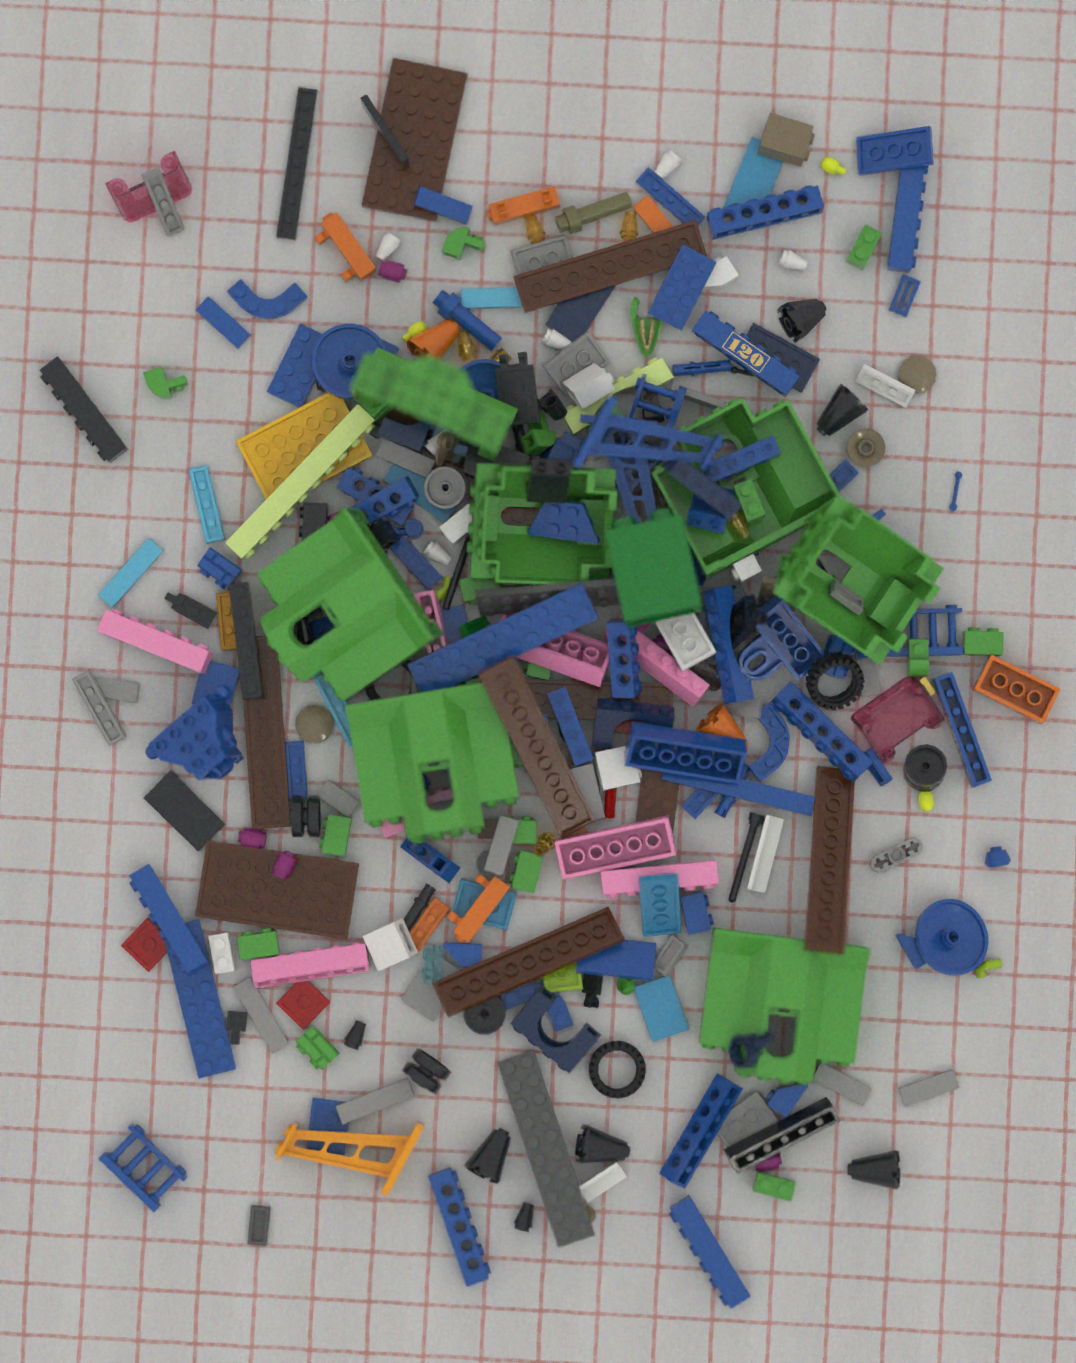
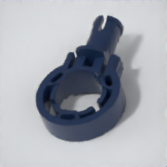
[729,1031,774,1068]

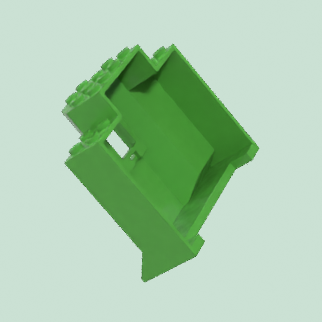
[350,347,518,462]
[652,397,840,580]
[257,507,444,701]
[345,682,520,844]
[698,927,871,1085]

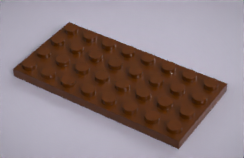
[361,58,468,222]
[195,840,359,940]

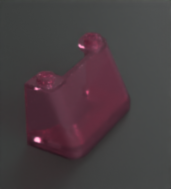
[105,151,192,223]
[851,676,945,764]

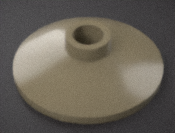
[847,428,885,467]

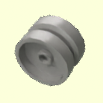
[424,466,470,509]

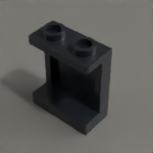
[526,459,571,504]

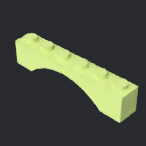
[563,357,674,435]

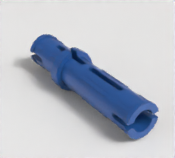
[673,359,731,377]
[714,763,750,818]

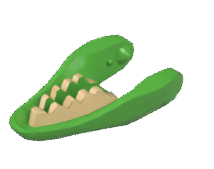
[630,297,663,356]

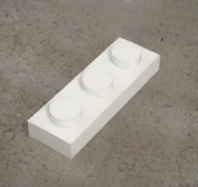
[855,364,915,408]

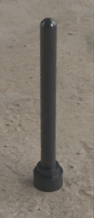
[728,812,765,903]

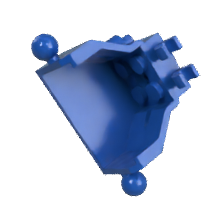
[145,684,244,780]

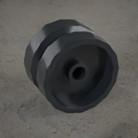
[903,744,947,792]
[290,795,321,837]
[463,996,506,1035]
[402,1048,451,1094]

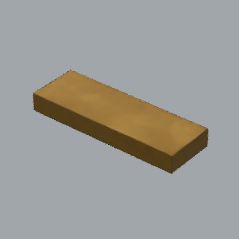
[216,592,237,651]

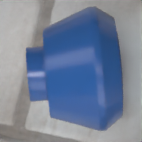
[985,846,1011,867]

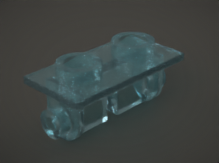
[422,945,443,984]

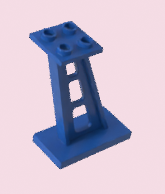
[571,395,724,470]
[580,414,659,524]

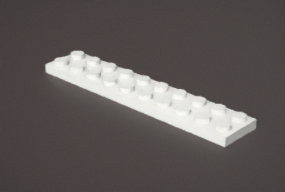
[612,493,716,671]

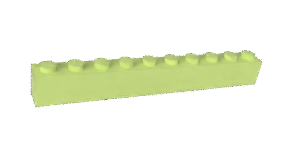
[225,404,375,560]

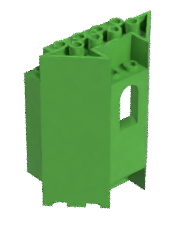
[467,463,617,584]
[773,495,944,665]

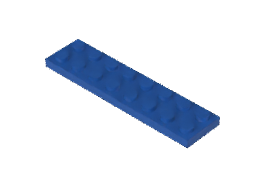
[164,919,236,1078]

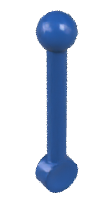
[949,471,962,511]

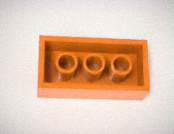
[972,655,1060,724]

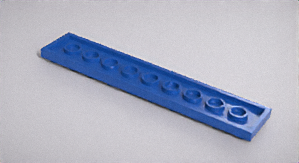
[407,583,599,693]

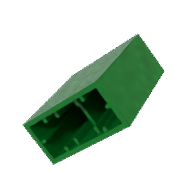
[605,508,703,628]

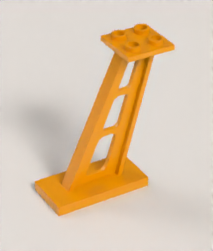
[274,1121,425,1196]

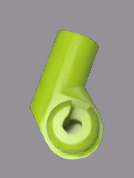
[437,577,452,601]
[974,958,1002,978]

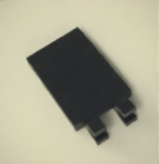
[495,352,541,426]
[452,438,530,477]
[730,594,768,650]

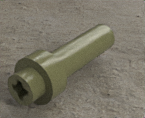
[555,192,632,234]

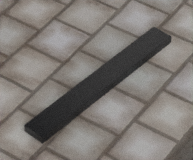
[276,87,318,240]

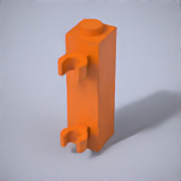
[486,186,560,226]
[315,212,377,282]
[447,874,510,943]

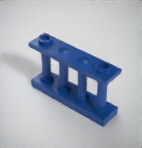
[617,373,687,463]
[886,605,963,657]
[98,1124,187,1212]

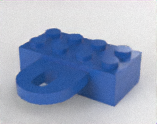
[737,595,825,681]

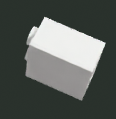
[562,363,615,409]
[439,503,472,547]
[592,746,642,791]
[363,918,418,971]

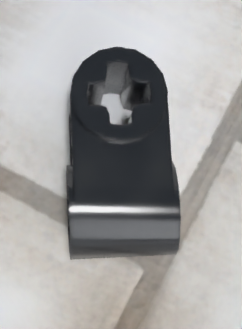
[538,388,567,421]
[640,390,665,423]

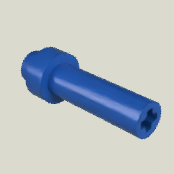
[432,290,502,351]

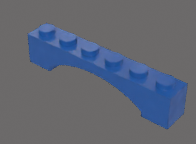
[703,585,754,704]

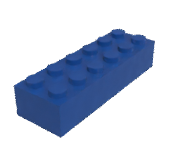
[624,721,747,784]

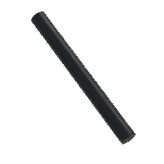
[442,537,469,610]

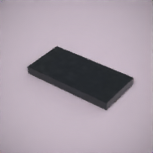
[360,95,409,169]
[144,771,225,852]

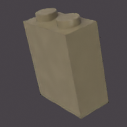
[757,113,815,167]

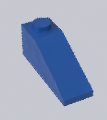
[400,838,460,883]

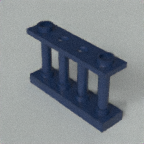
[663,457,742,520]

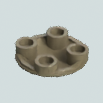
[898,355,936,394]
[295,705,334,743]

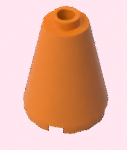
[406,319,459,360]
[696,704,748,750]

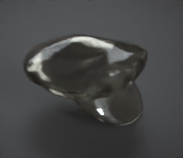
[689,661,721,691]

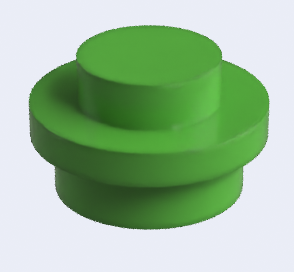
[617,978,635,995]

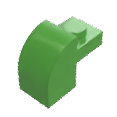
[442,227,486,260]
[143,367,188,399]
[521,413,556,456]
[907,639,929,677]

